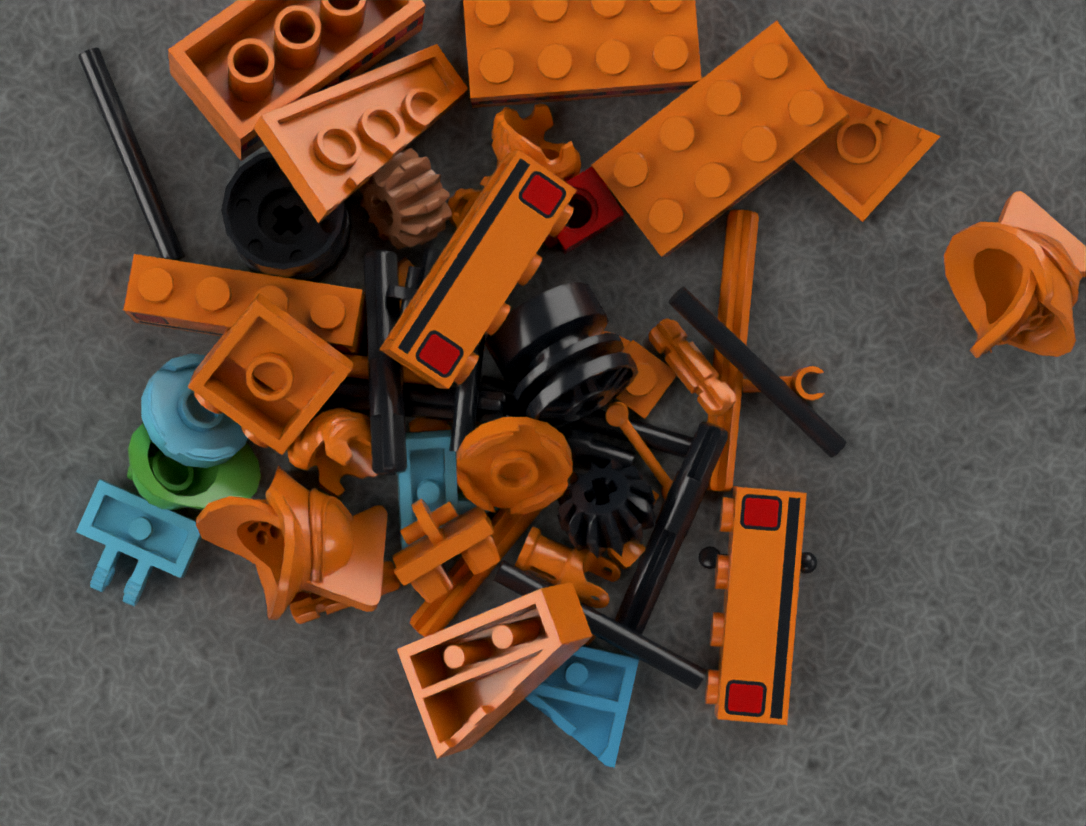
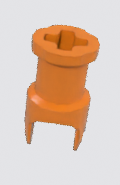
[515,526,621,608]

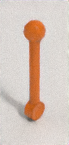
[606,402,673,499]

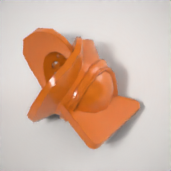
[944,191,1086,358]
[196,465,388,620]

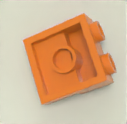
[187,293,354,455]

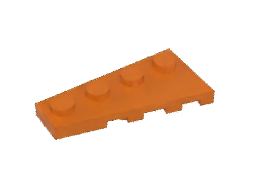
[253,44,468,223]

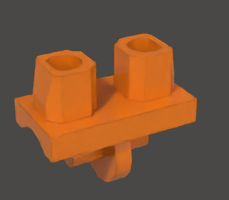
[392,498,500,603]

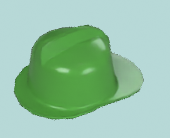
[127,423,261,510]

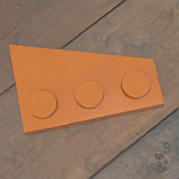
[794,88,941,222]

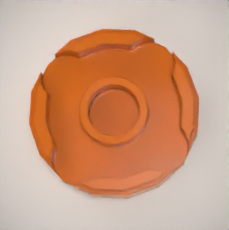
[456,417,573,514]

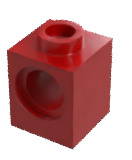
[544,166,624,255]

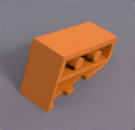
[397,582,593,759]

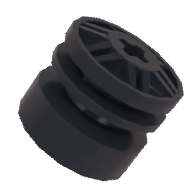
[221,151,353,283]
[485,282,639,429]

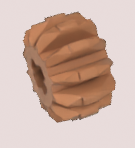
[359,148,452,250]

